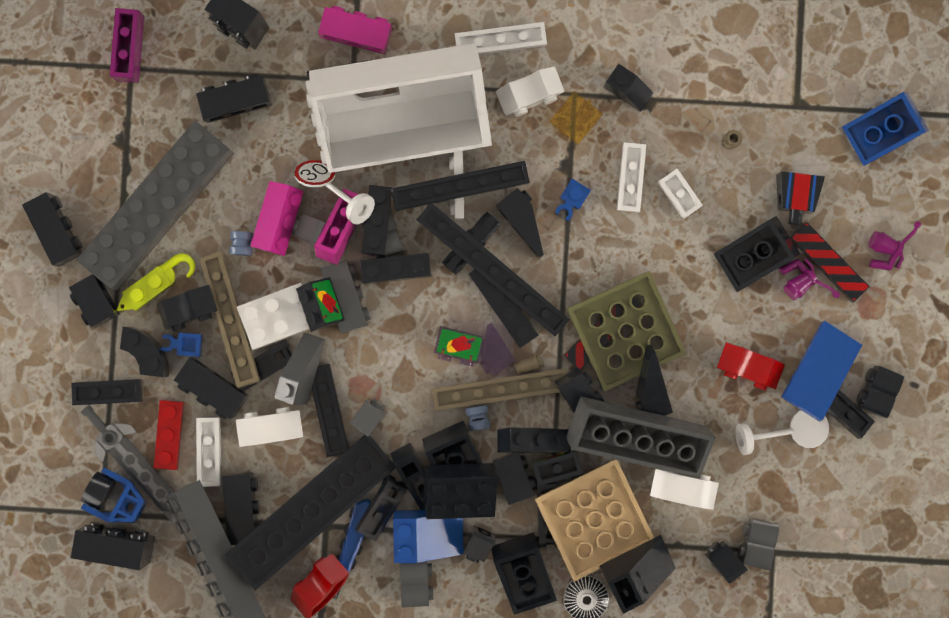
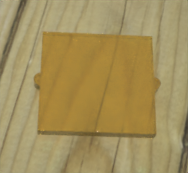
[549,91,603,145]

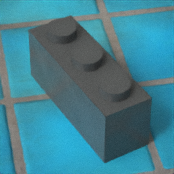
[320,260,371,334]

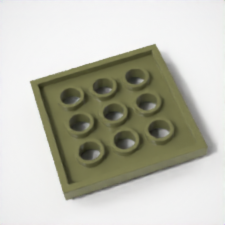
[566,271,687,392]

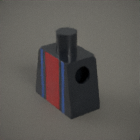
[776,171,825,226]

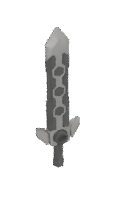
[81,405,177,524]

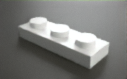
[617,142,646,213]
[449,151,464,221]
[196,417,221,487]

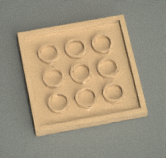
[534,459,654,582]

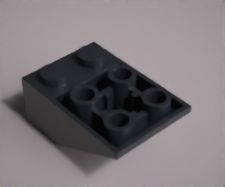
[599,535,676,614]

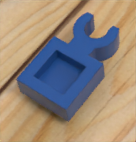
[555,179,591,221]
[161,333,203,357]

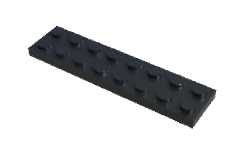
[225,435,395,591]

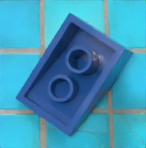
[842,92,929,166]
[393,510,463,563]

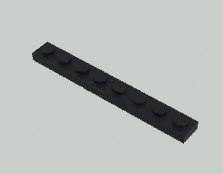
[416,202,570,336]

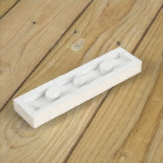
[455,22,547,55]

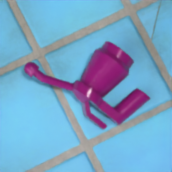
[868,221,921,271]
[778,258,840,301]

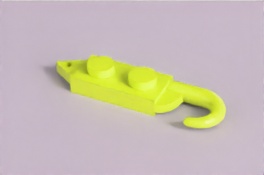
[117,253,196,311]

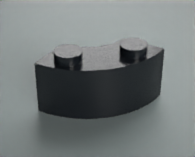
[157,285,218,332]
[120,326,169,377]

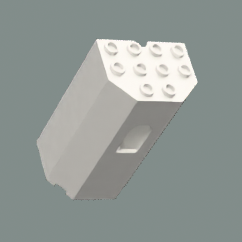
[306,43,492,173]

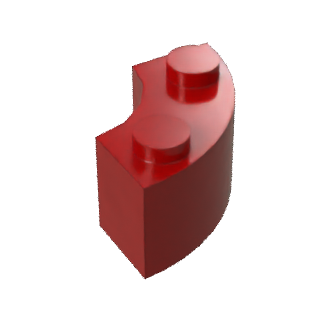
[717,342,785,391]
[290,554,350,618]

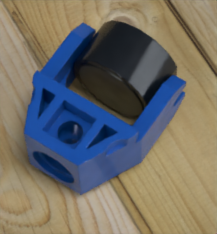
[81,468,147,523]

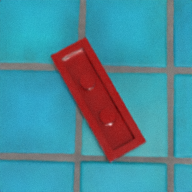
[153,400,184,470]

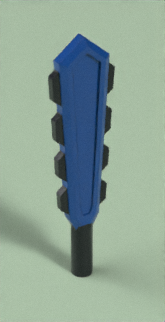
[333,498,371,599]

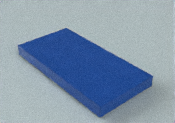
[781,321,862,422]

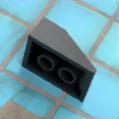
[714,216,800,292]
[422,420,483,465]
[491,532,557,615]

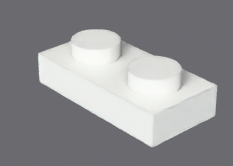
[657,169,703,219]

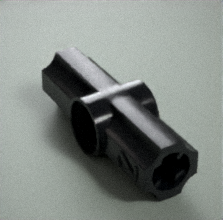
[442,212,501,275]

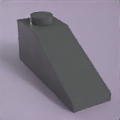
[274,333,325,405]

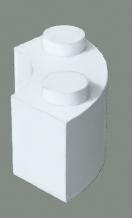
[496,66,565,117]
[236,407,303,447]
[650,469,719,510]

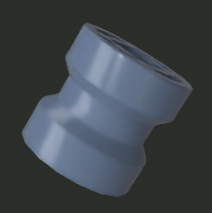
[229,231,253,256]
[465,405,491,431]

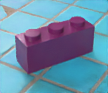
[110,8,145,83]

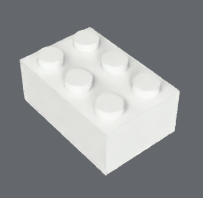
[237,283,310,350]

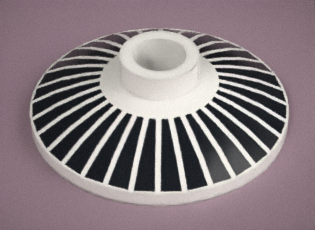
[563,576,609,618]

